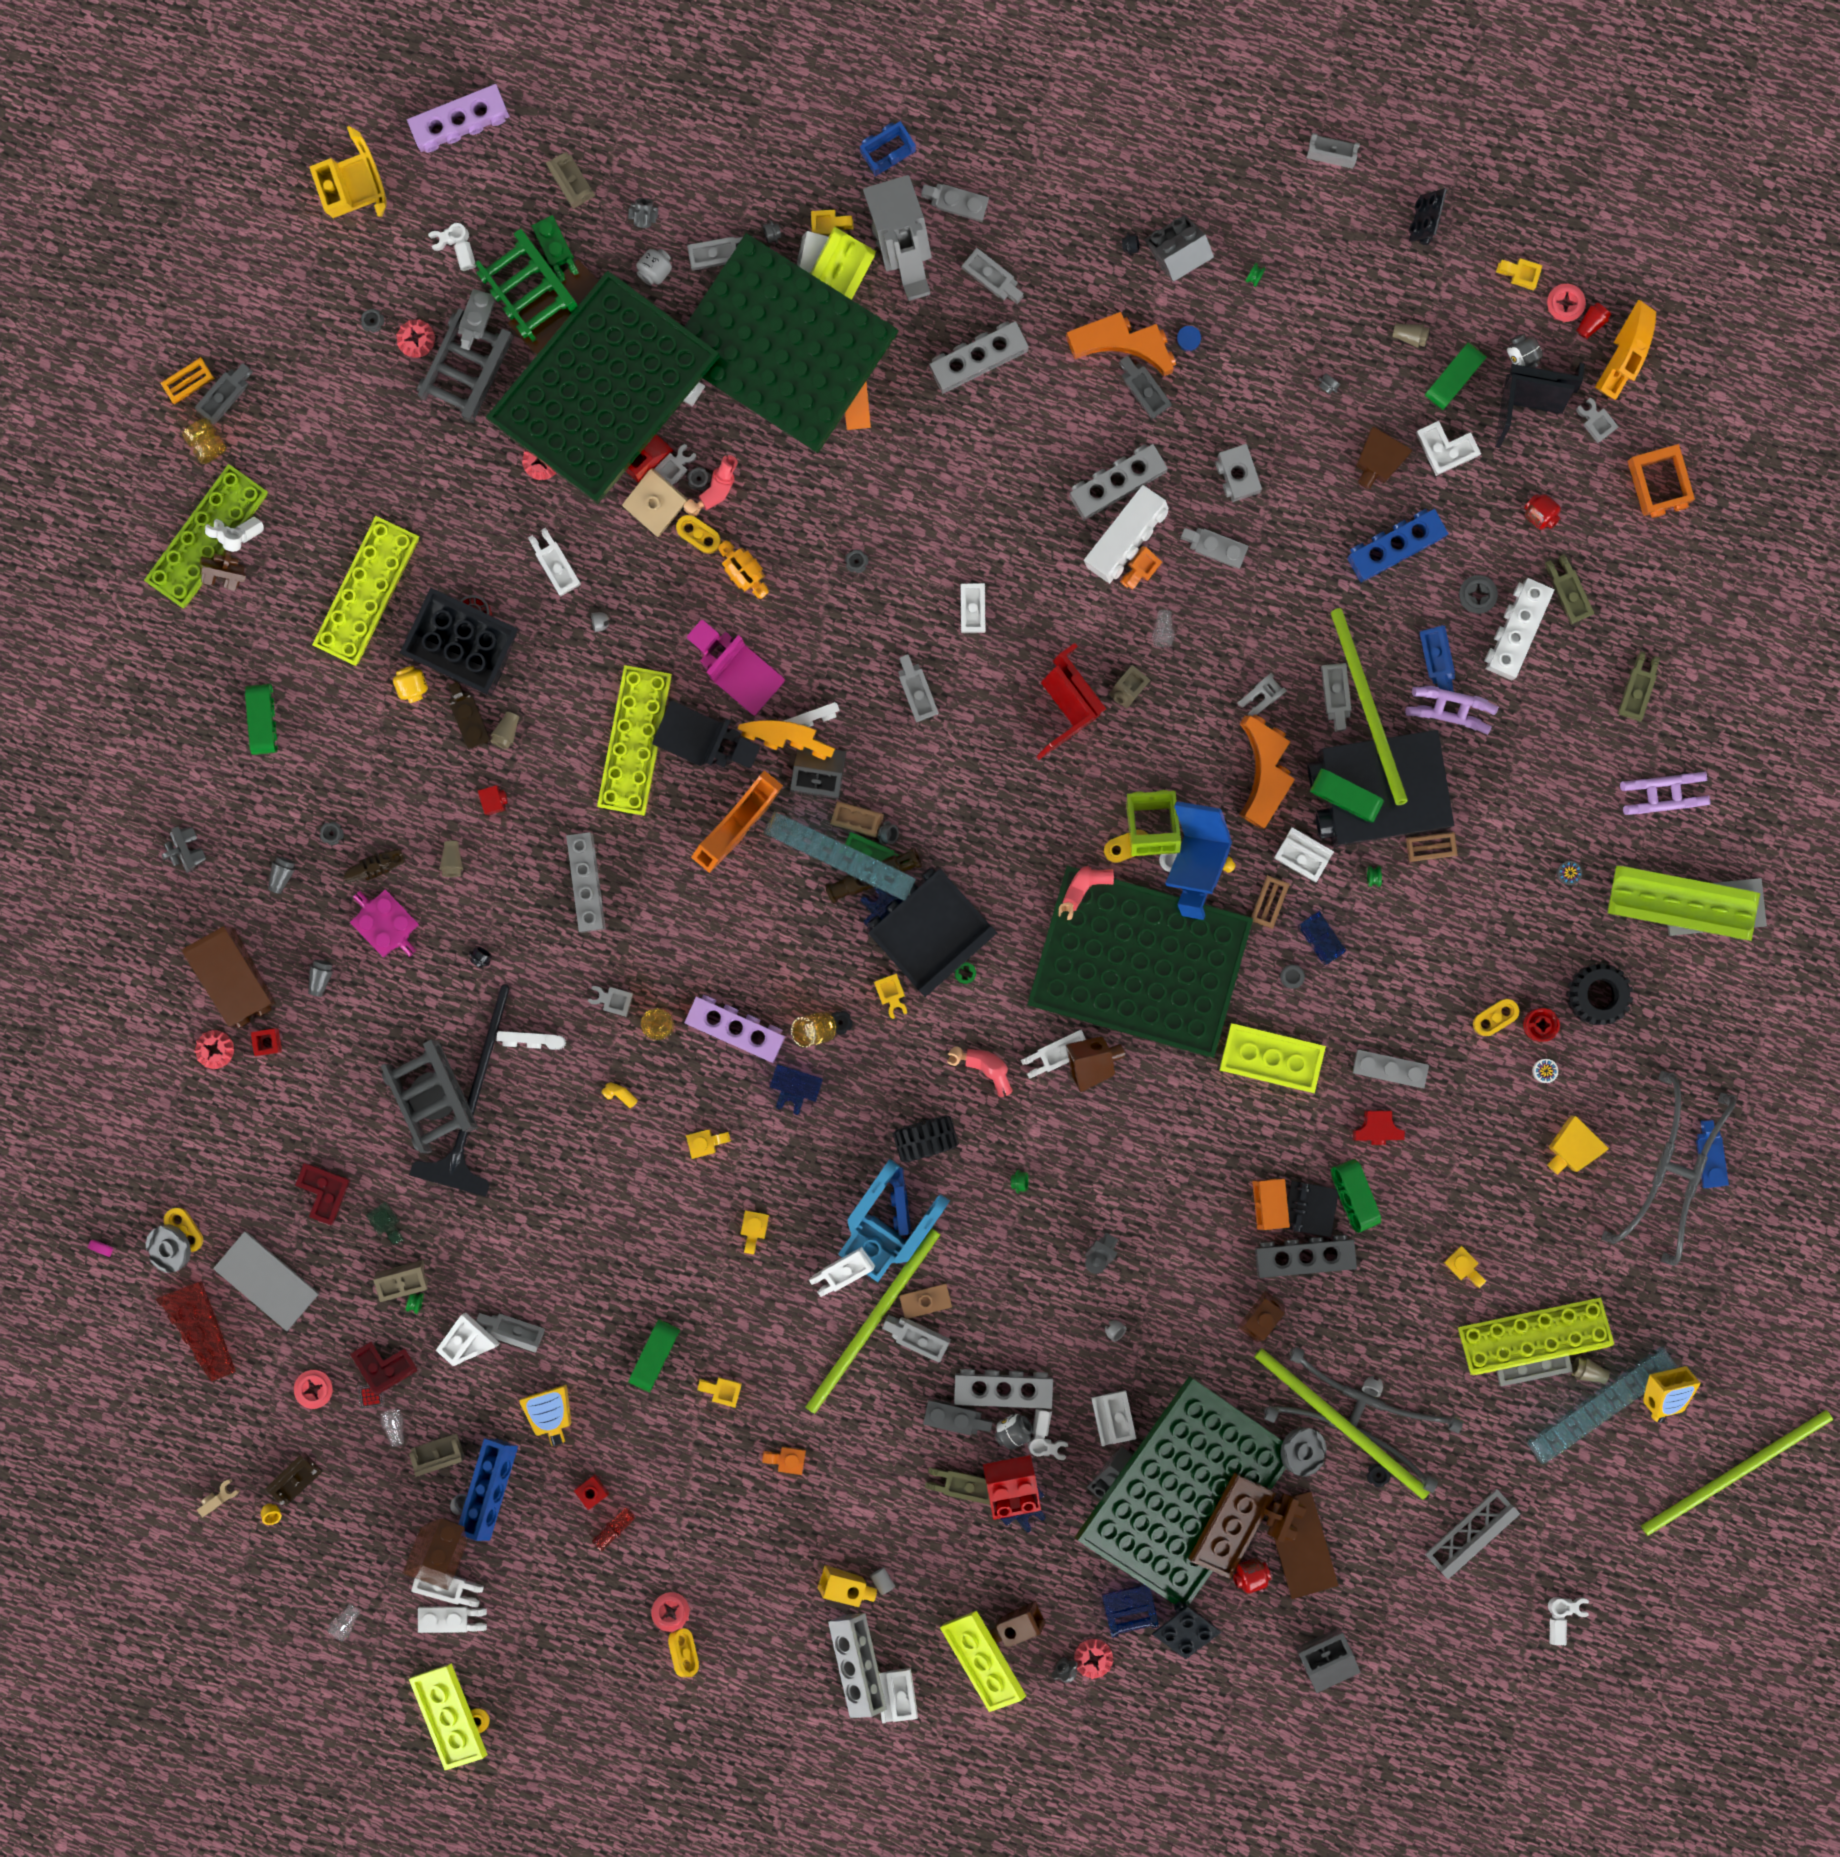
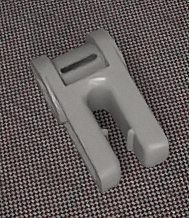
[1237,673,1287,716]

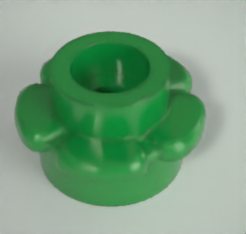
[1011,1170,1029,1194]

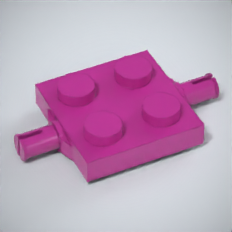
[350,889,419,958]

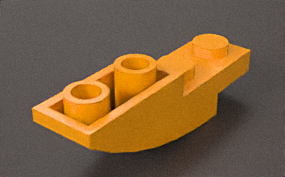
[1595,300,1656,400]
[737,720,836,760]

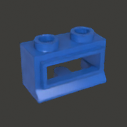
[860,121,916,177]

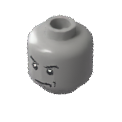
[636,249,672,286]

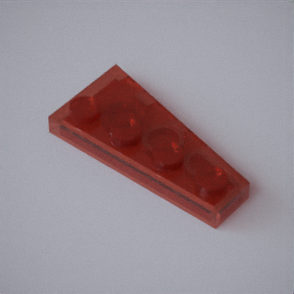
[155,1281,236,1381]

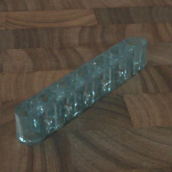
[763,811,916,901]
[1527,1346,1678,1464]

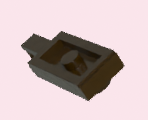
[448,682,491,750]

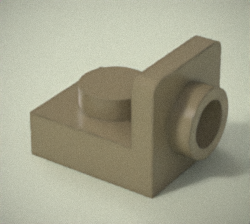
[1109,665,1151,709]

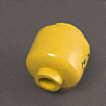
[393,665,428,703]

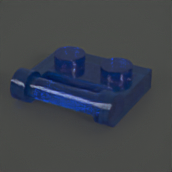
[1102,1585,1159,1638]

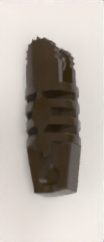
[344,849,406,883]

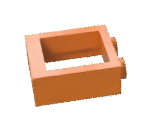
[1627,444,1695,518]

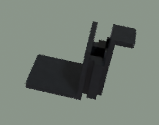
[1495,363,1585,448]
[652,701,760,769]

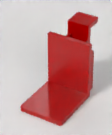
[1036,643,1106,760]

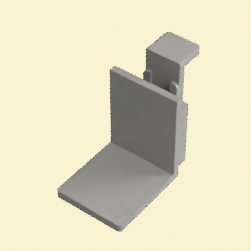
[863,175,932,301]

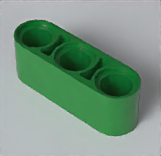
[1424,342,1487,411]
[245,683,278,755]
[1310,769,1384,823]
[1331,1159,1381,1233]
[628,1319,681,1393]

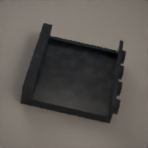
[865,866,997,997]

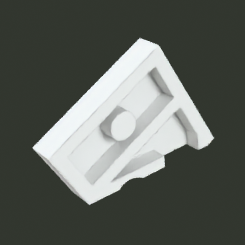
[436,1313,500,1366]

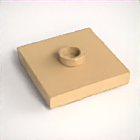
[622,468,688,537]

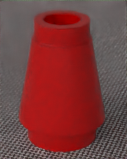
[1576,302,1611,340]

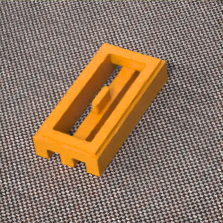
[160,357,215,404]

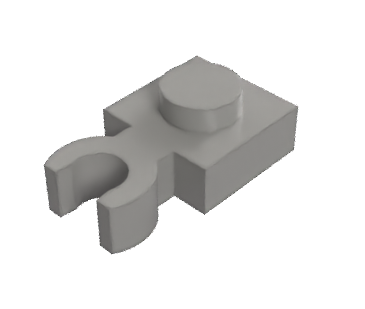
[1576,398,1618,443]
[654,444,697,486]
[588,986,634,1017]

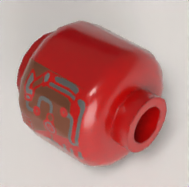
[1524,494,1561,530]
[1233,1558,1271,1594]

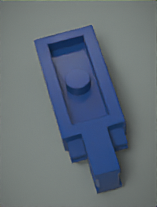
[1420,626,1455,692]
[1696,1120,1729,1188]
[889,1167,911,1236]

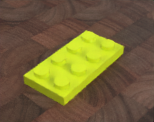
[1219,1023,1326,1093]
[940,1610,1026,1712]
[409,1663,488,1770]

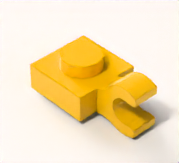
[811,210,854,236]
[1496,258,1543,290]
[686,1129,731,1159]
[741,1210,769,1255]
[1443,1246,1486,1288]
[697,1377,742,1408]

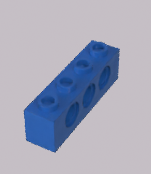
[1347,509,1449,583]
[458,1438,518,1541]

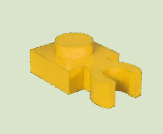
[874,973,907,1019]

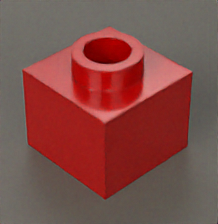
[478,785,508,816]
[251,1028,282,1056]
[574,1474,609,1510]

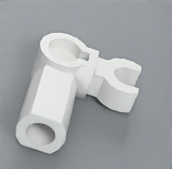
[428,223,476,271]
[205,517,264,552]
[1028,1408,1068,1460]
[1548,1597,1589,1645]

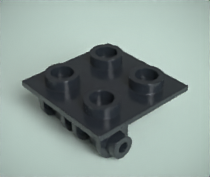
[1409,188,1447,245]
[1283,1181,1339,1237]
[1152,1602,1221,1660]

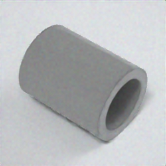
[870,1567,895,1595]

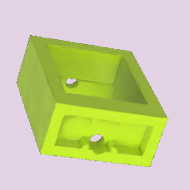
[1126,790,1181,856]

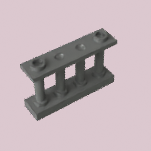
[417,308,514,423]
[381,1040,479,1154]

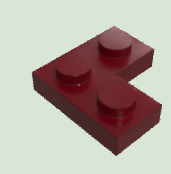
[295,1162,350,1226]
[350,1342,418,1396]

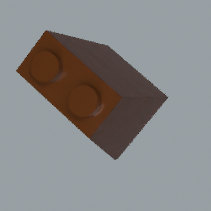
[181,926,276,1029]
[402,1518,467,1590]

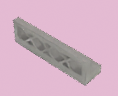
[1425,1489,1520,1579]

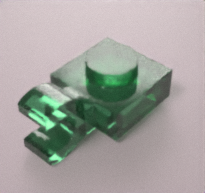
[366,1201,404,1245]

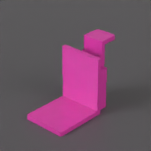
[687,620,785,716]

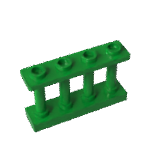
[475,228,578,342]

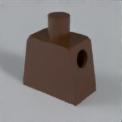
[1356,426,1412,489]
[1066,1037,1125,1092]
[1238,1291,1285,1342]
[989,1601,1046,1648]

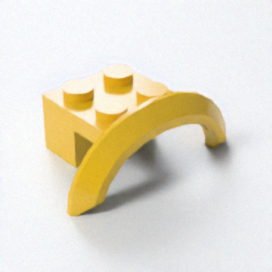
[309,126,387,218]

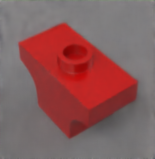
[1353,1110,1405,1145]

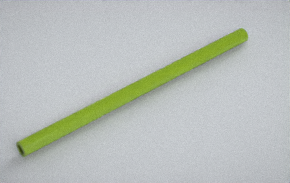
[1331,608,1408,805]
[806,1228,941,1414]
[1254,1348,1430,1500]
[1641,1410,1833,1536]

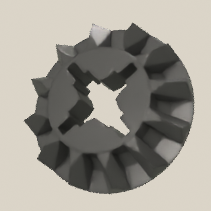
[1458,575,1498,614]

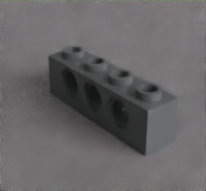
[1255,1234,1357,1278]

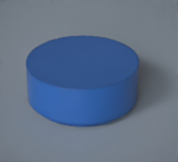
[1177,326,1201,351]

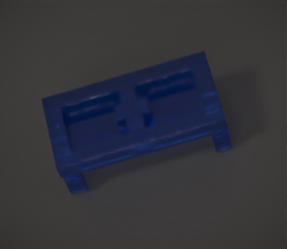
[1297,910,1347,965]

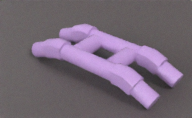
[1405,686,1499,735]
[1620,771,1711,815]

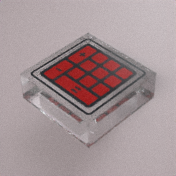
[357,1384,386,1410]

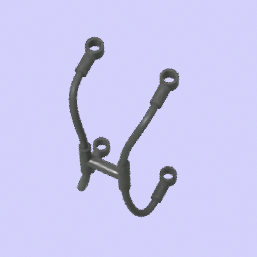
[1601,1071,1737,1266]
[1264,1346,1464,1493]

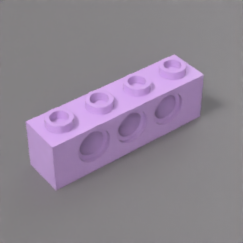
[407,84,509,153]
[684,994,786,1063]

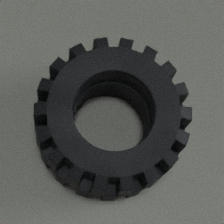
[1566,964,1633,1025]
[892,1115,959,1162]

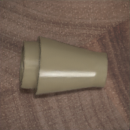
[1393,323,1430,348]
[491,712,520,749]
[439,841,464,878]
[1571,1357,1610,1384]

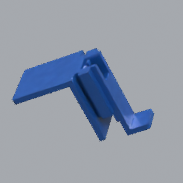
[1166,802,1232,920]

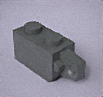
[923,1398,993,1436]

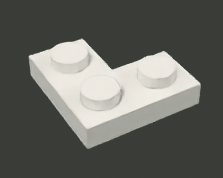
[1416,421,1481,476]

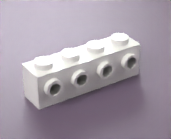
[1084,485,1169,584]
[1485,578,1555,680]

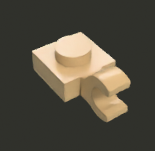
[197,1479,240,1518]

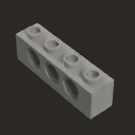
[929,321,1029,394]
[1069,444,1168,521]
[566,832,606,933]
[954,1369,1053,1409]
[828,1613,887,1718]

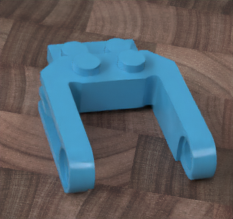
[838,1159,950,1282]

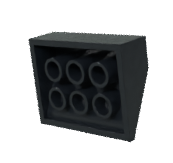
[400,587,519,697]

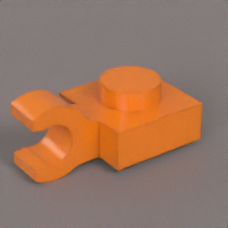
[1120,546,1162,590]
[762,1446,806,1475]

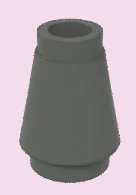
[267,856,295,894]
[308,959,334,997]

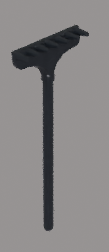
[409,984,510,1197]

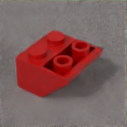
[626,434,673,484]
[983,1455,1041,1520]

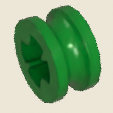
[1245,263,1266,288]
[1367,865,1382,887]
[955,962,976,984]
[406,1293,424,1315]

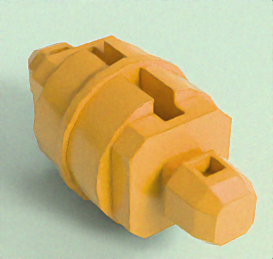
[718,540,769,599]

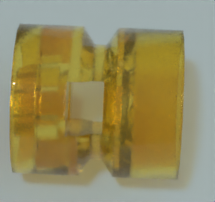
[182,418,227,464]
[641,1008,675,1040]
[791,1011,836,1048]

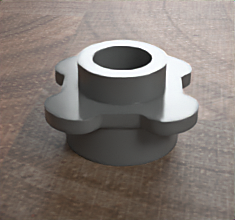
[1052,1658,1078,1683]

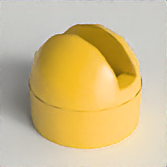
[261,1503,282,1525]

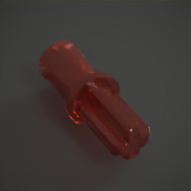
[592,1508,635,1552]

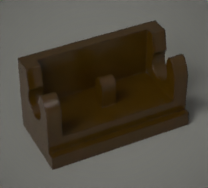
[265,1452,323,1506]

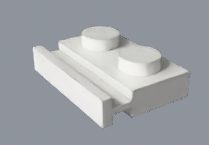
[1274,828,1334,883]
[1091,1390,1136,1446]
[879,1668,918,1723]

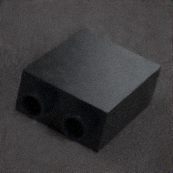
[1307,730,1454,848]

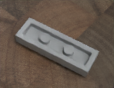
[1352,1050,1429,1089]
[1496,1356,1573,1386]

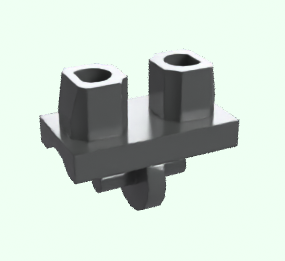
[161,827,206,873]
[1085,1233,1118,1274]

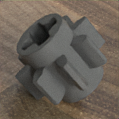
[628,198,658,228]

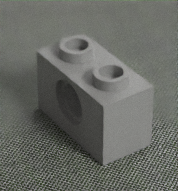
[1215,444,1262,502]

